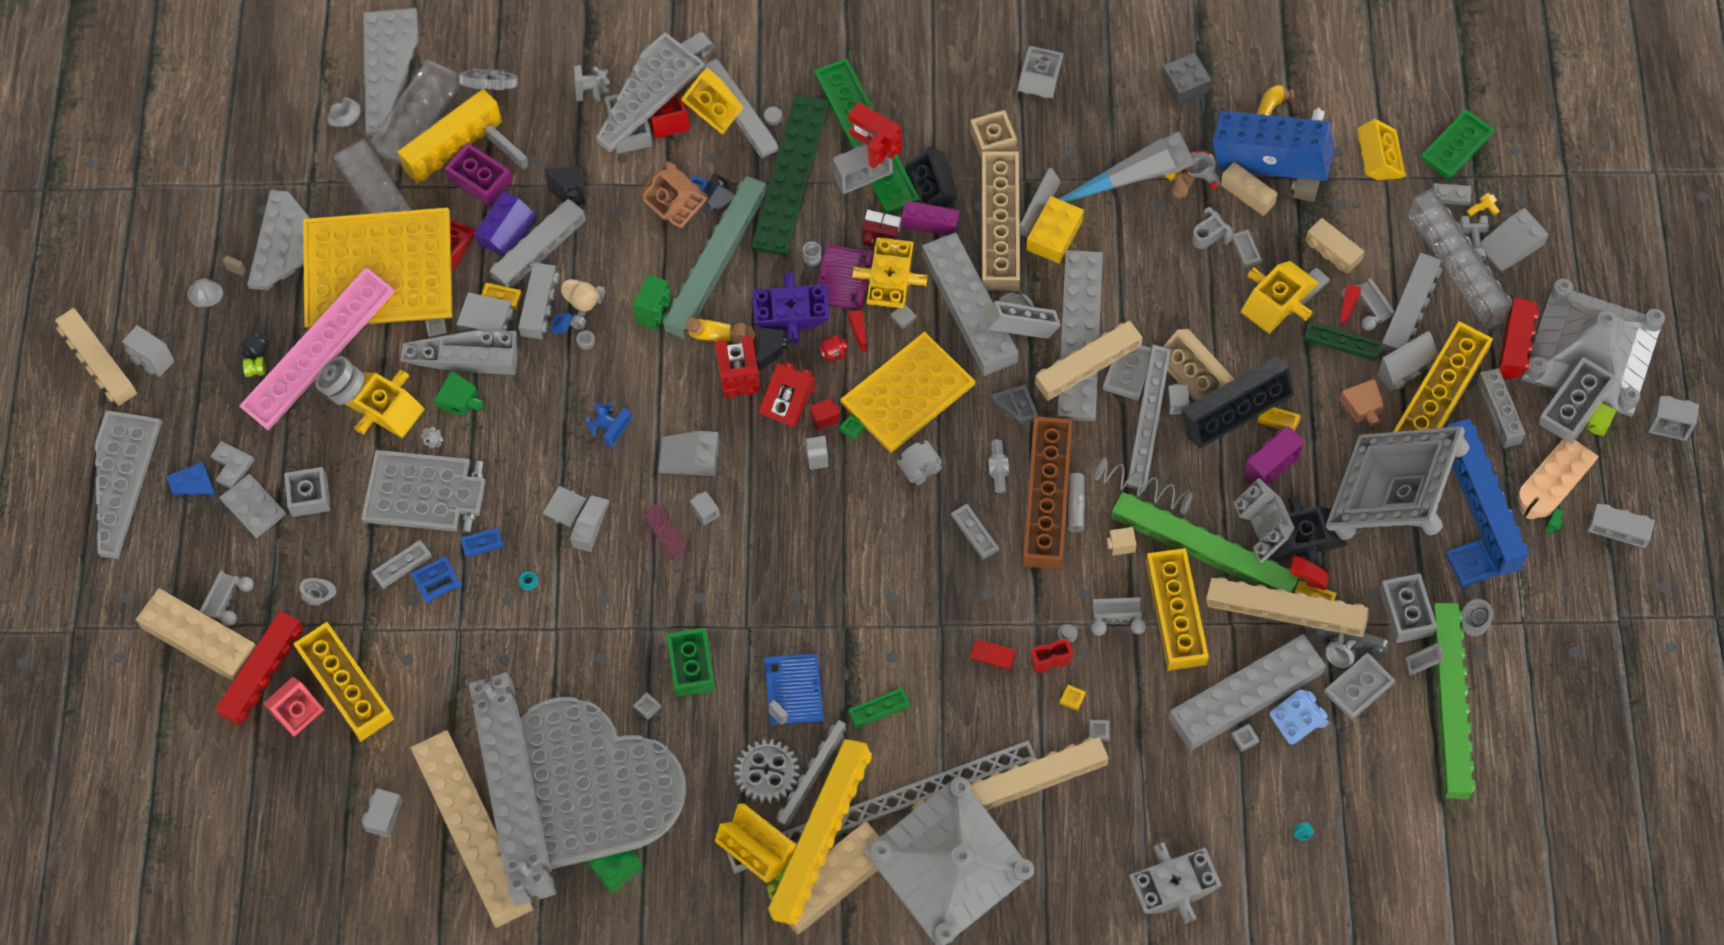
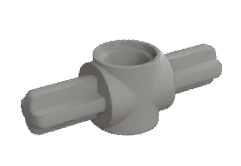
[988,439,1009,494]

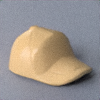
[561,279,600,311]

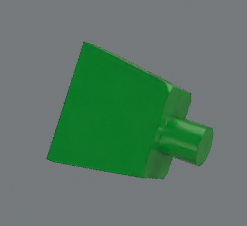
[434,372,483,416]

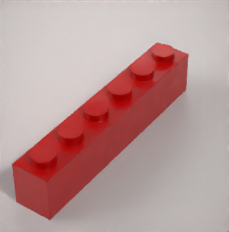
[215,611,303,727]

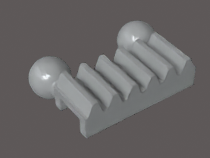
[1341,278,1395,331]
[200,570,254,626]
[1091,597,1146,636]

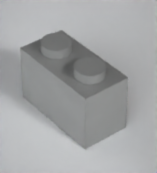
[362,788,403,838]

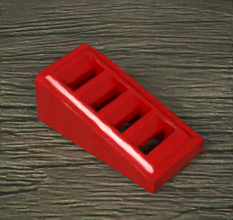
[1340,285,1362,325]
[848,310,867,352]

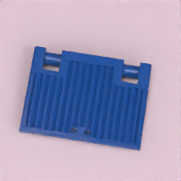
[764,654,824,725]

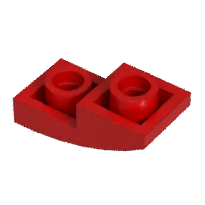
[1289,556,1329,591]
[970,640,1016,670]

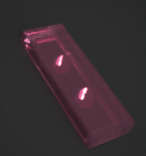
[641,504,688,560]

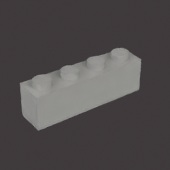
[518,263,559,339]
[983,301,1061,339]

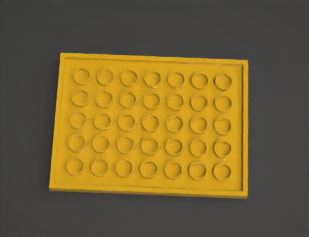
[303,208,452,329]

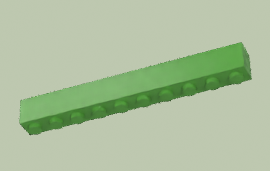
[1111,492,1299,593]
[1432,603,1475,799]

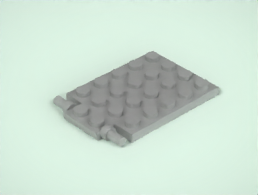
[361,450,486,534]

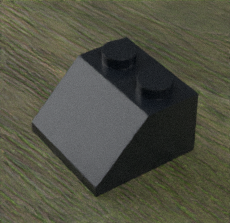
[544,167,585,206]

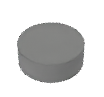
[764,107,782,126]
[576,330,595,350]

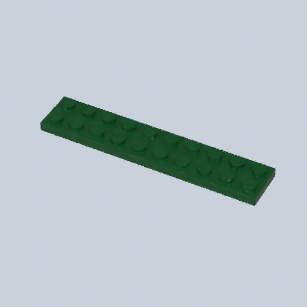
[751,94,830,257]

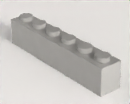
[490,199,586,288]
[1379,253,1443,355]

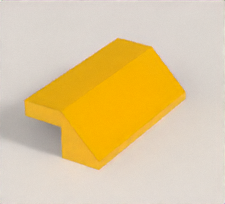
[715,803,796,883]

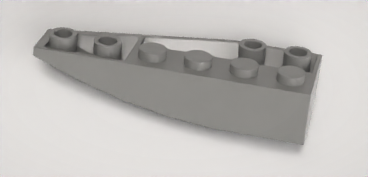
[400,330,518,375]

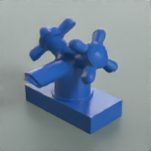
[585,403,632,448]

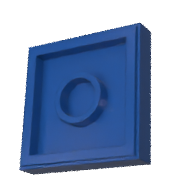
[1445,539,1498,588]

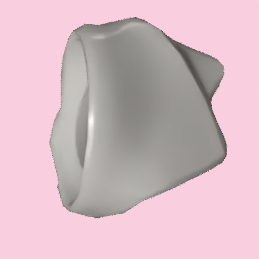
[1325,633,1356,668]

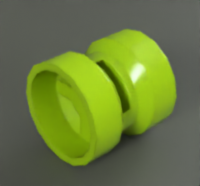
[243,357,266,377]

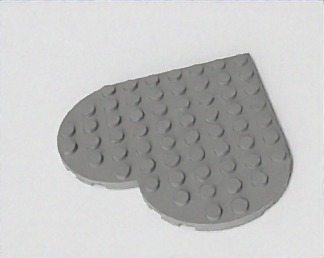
[520,697,686,869]

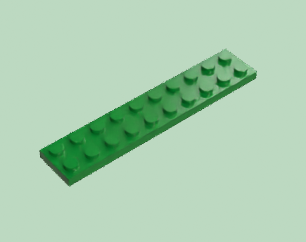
[814,58,920,215]

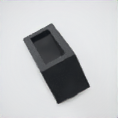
[706,172,734,212]
[756,328,788,370]

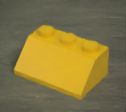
[1357,119,1406,180]

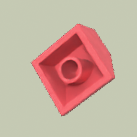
[263,677,324,737]

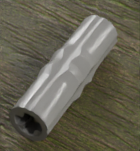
[1068,473,1085,532]

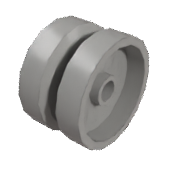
[315,356,365,405]

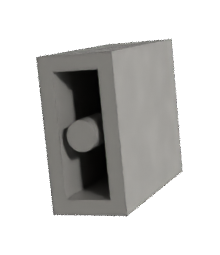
[457,292,515,333]

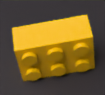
[1026,196,1084,264]

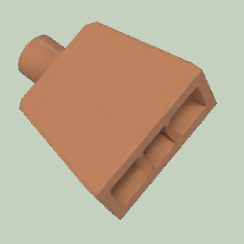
[1339,379,1383,427]

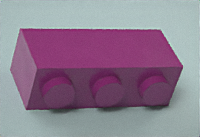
[902,201,960,236]

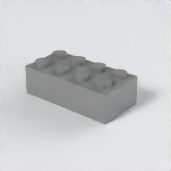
[1539,357,1617,444]

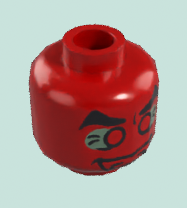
[819,335,848,362]

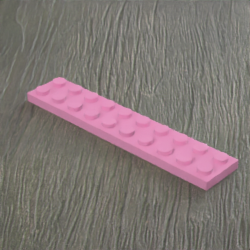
[240,267,395,431]

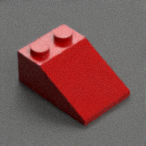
[648,92,690,138]
[450,220,476,273]

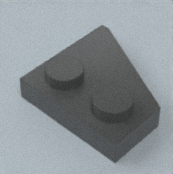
[991,384,1039,425]

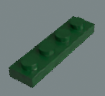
[1303,322,1382,361]

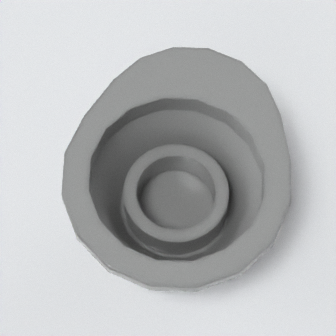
[187,278,223,307]
[299,578,336,606]
[1462,599,1493,637]

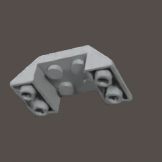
[1233,479,1295,563]

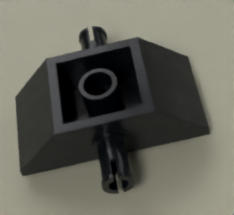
[1270,496,1347,568]

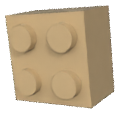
[970,110,1017,160]

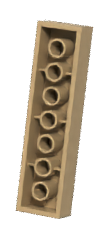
[982,152,1020,291]

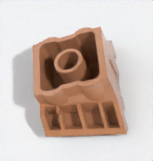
[641,161,708,228]

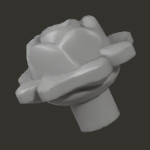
[421,427,443,449]

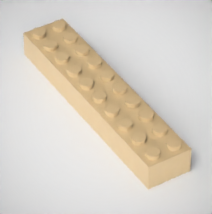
[410,730,533,928]

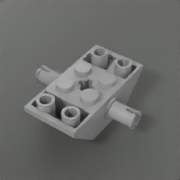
[1129,843,1221,924]

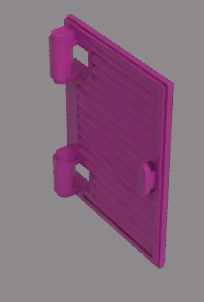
[817,244,874,310]

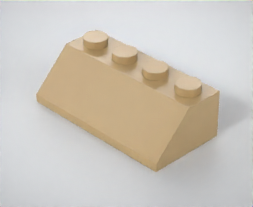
[1163,329,1234,401]

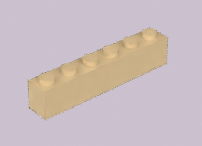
[55,308,137,406]
[1035,320,1143,401]

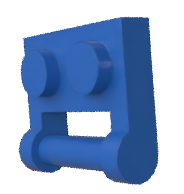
[411,556,462,604]

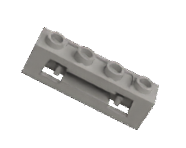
[1477,368,1526,449]

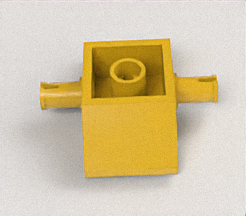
[853,238,928,308]
[1241,261,1319,334]
[345,370,425,439]

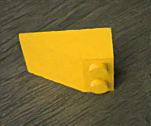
[681,68,744,135]

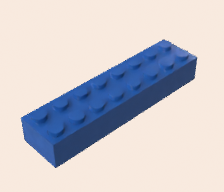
[1447,419,1529,576]

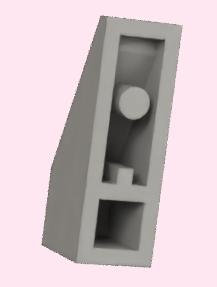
[570,495,610,552]

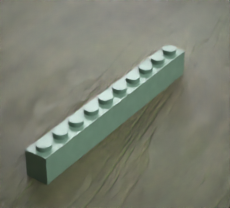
[663,176,767,339]

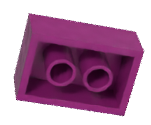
[445,143,513,207]
[1243,426,1305,486]

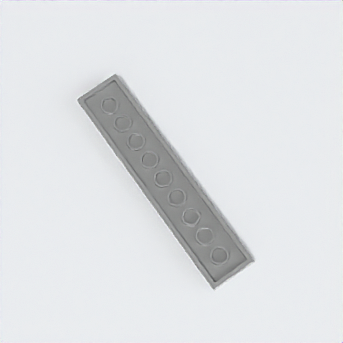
[1057,250,1103,421]

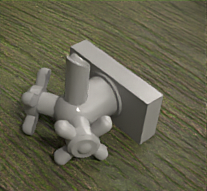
[574,65,610,102]

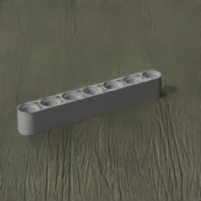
[701,58,778,158]

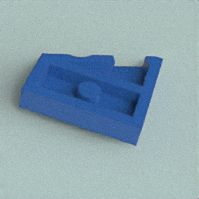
[166,462,215,496]

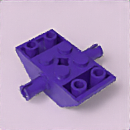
[752,272,829,344]

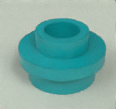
[519,572,538,591]
[1293,822,1314,841]

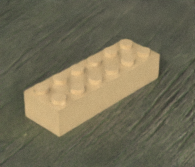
[135,588,256,681]
[771,821,880,935]

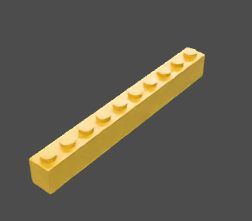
[768,739,872,925]

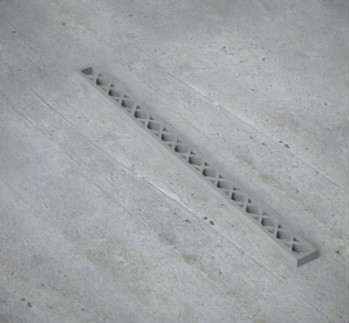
[727,740,1036,874]

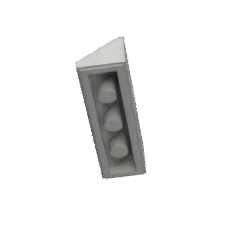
[1020,168,1060,238]

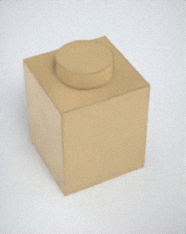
[1106,527,1137,556]

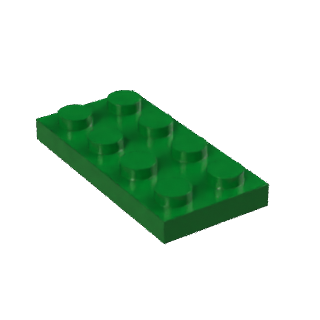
[1420,109,1495,180]

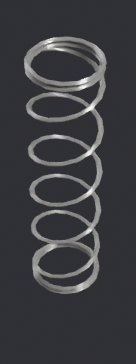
[1094,457,1193,515]

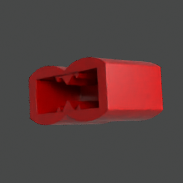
[1030,639,1073,672]

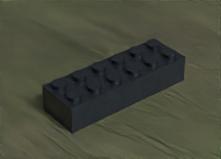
[1181,356,1294,449]

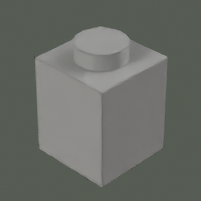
[1167,384,1190,415]
[690,491,720,526]

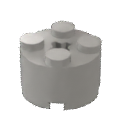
[897,440,942,485]

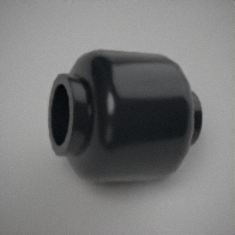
[241,332,269,359]

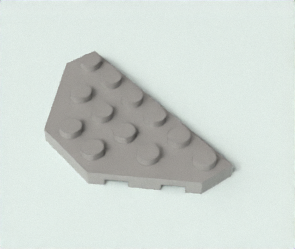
[248,190,310,290]

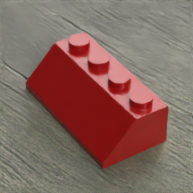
[1498,298,1539,380]

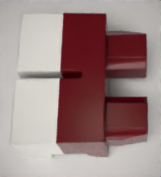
[862,210,901,247]

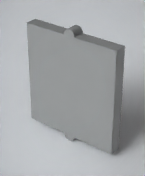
[543,486,587,527]

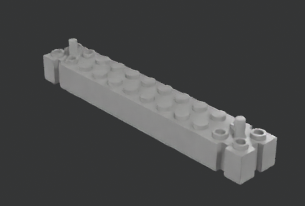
[469,672,556,906]

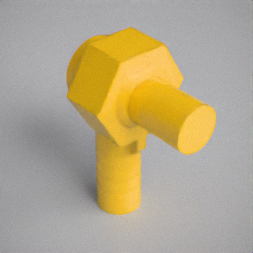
[1466,193,1500,217]

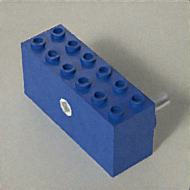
[1213,108,1334,181]

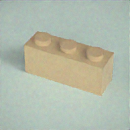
[1221,162,1277,216]
[1305,218,1365,274]

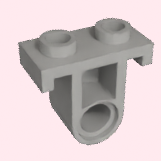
[1192,207,1233,249]

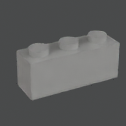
[1588,503,1655,548]

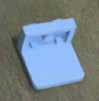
[1270,690,1329,744]

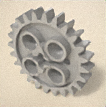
[459,69,518,90]
[734,739,800,804]

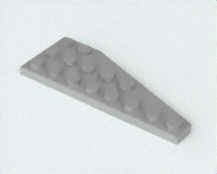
[364,8,418,136]
[596,32,706,152]
[95,410,162,559]

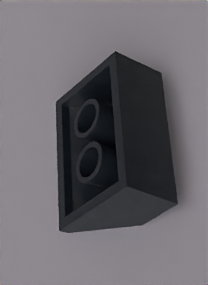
[905,147,959,208]

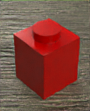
[810,399,840,430]

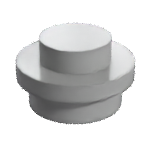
[1058,624,1078,643]

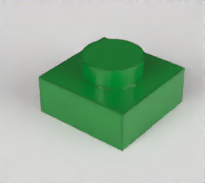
[1545,508,1564,535]

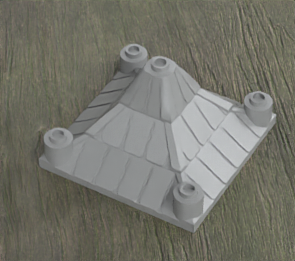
[1521,279,1665,417]
[1326,426,1469,540]
[863,775,1035,945]

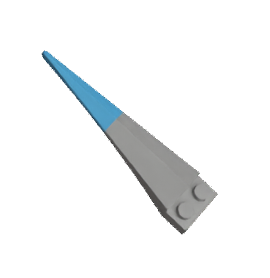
[1060,132,1195,203]

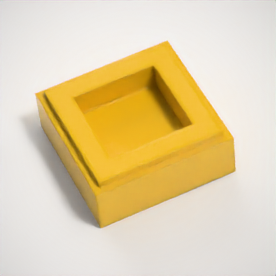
[1059,685,1086,711]

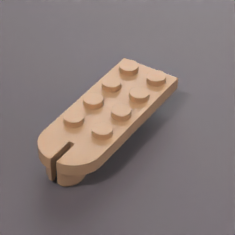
[1518,439,1599,519]

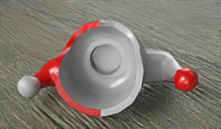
[1185,150,1220,190]

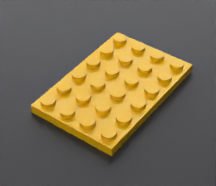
[840,332,975,453]

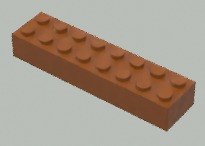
[1023,417,1072,569]

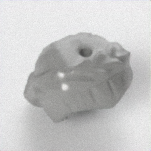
[327,98,361,127]

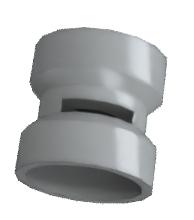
[803,241,821,266]

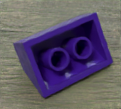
[474,191,537,257]

